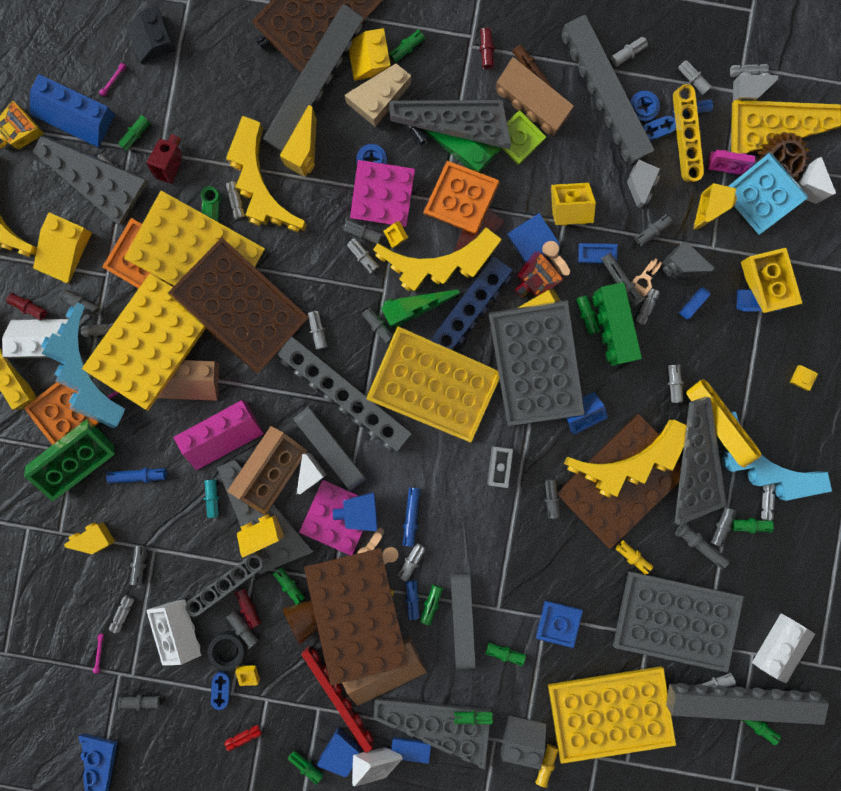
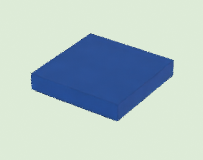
[507,213,560,263]
[536,600,583,648]

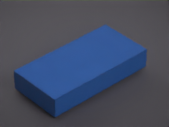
[578,243,618,264]
[391,737,431,764]

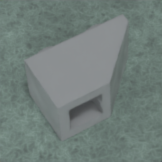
[733,72,778,101]
[627,160,660,208]

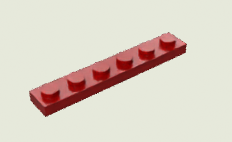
[301,646,374,753]

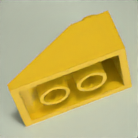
[280,105,317,177]
[33,213,92,284]
[741,248,802,313]

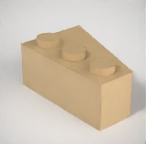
[344,64,411,126]

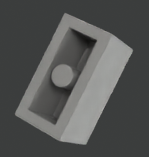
[487,446,513,488]

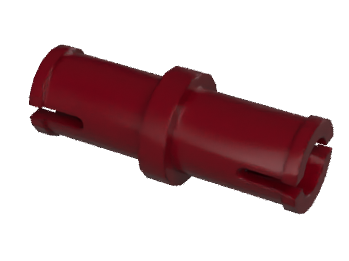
[479,28,495,70]
[6,293,47,321]
[234,588,262,629]

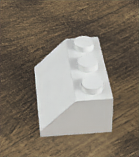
[2,319,68,358]
[146,600,201,665]
[752,614,815,683]

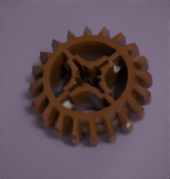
[756,132,810,180]

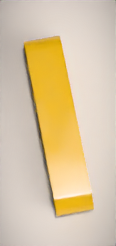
[673,84,704,182]
[687,379,762,468]

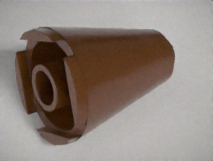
[282,601,318,644]

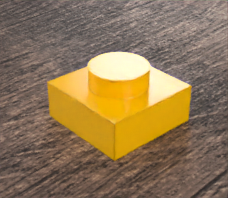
[383,221,408,248]
[790,365,818,391]
[235,665,260,686]

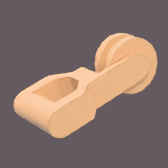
[542,241,570,276]
[633,258,662,297]
[357,528,384,554]
[382,547,398,564]

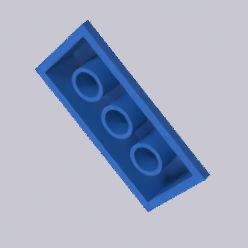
[30,74,115,148]

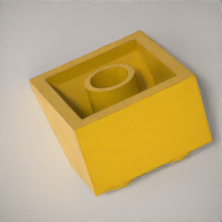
[349,28,390,81]
[551,183,596,226]
[693,183,737,230]
[237,514,285,558]

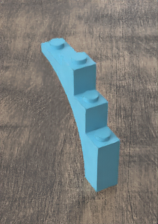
[40,302,125,428]
[722,412,832,501]

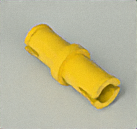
[616,540,653,575]
[535,744,559,788]

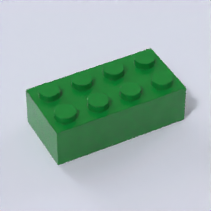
[592,282,642,366]
[24,418,115,502]

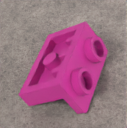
[708,150,755,175]

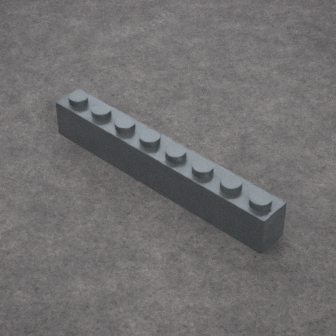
[262,4,363,152]
[561,15,654,165]
[666,683,829,725]

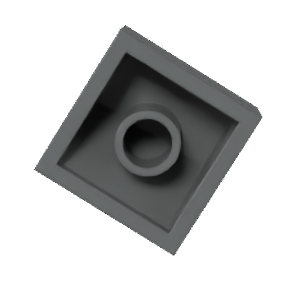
[661,241,714,278]
[500,715,546,770]

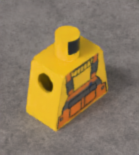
[0,101,44,149]

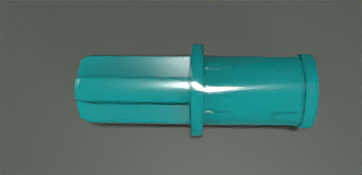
[204,479,219,518]

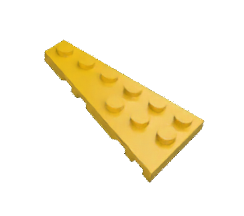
[731,100,841,154]

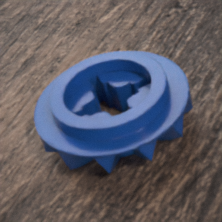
[630,91,660,122]
[356,144,387,164]

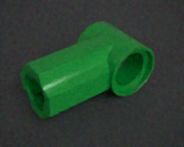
[201,186,222,223]

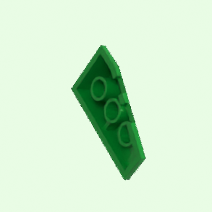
[423,129,502,173]
[381,290,460,329]

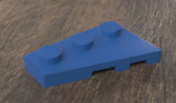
[79,733,117,791]

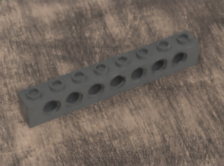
[277,336,412,452]

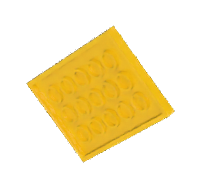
[124,191,265,286]
[82,274,206,411]
[366,326,500,443]
[548,666,676,764]

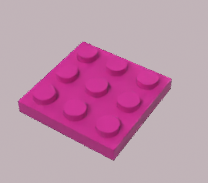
[350,160,415,227]
[299,479,363,555]

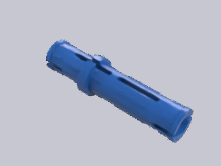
[106,468,167,484]
[402,487,421,547]

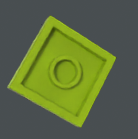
[502,110,546,165]

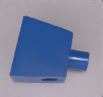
[333,492,378,531]
[317,727,362,777]

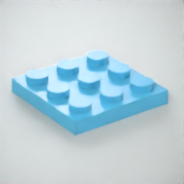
[728,152,809,235]

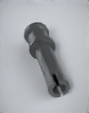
[601,252,645,308]
[675,522,729,570]

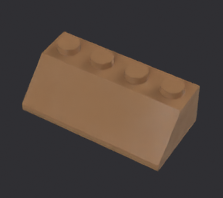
[495,57,574,136]
[158,360,220,401]
[227,426,308,515]
[342,637,427,706]

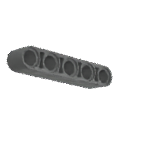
[293,406,367,491]
[185,551,268,616]
[451,574,475,670]

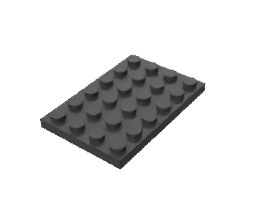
[489,300,584,426]
[613,571,744,672]

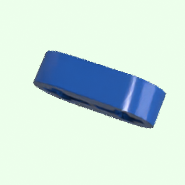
[643,116,676,142]
[679,286,711,320]
[211,671,231,710]

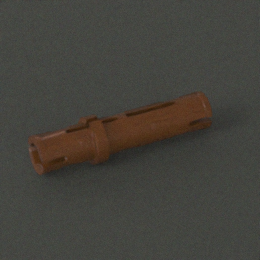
[512,44,556,91]

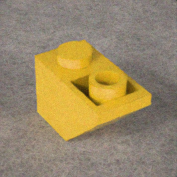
[64,522,115,554]

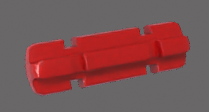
[224,725,262,751]

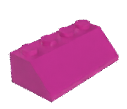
[173,400,264,470]

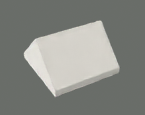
[796,157,836,204]
[297,453,327,494]
[352,747,403,787]

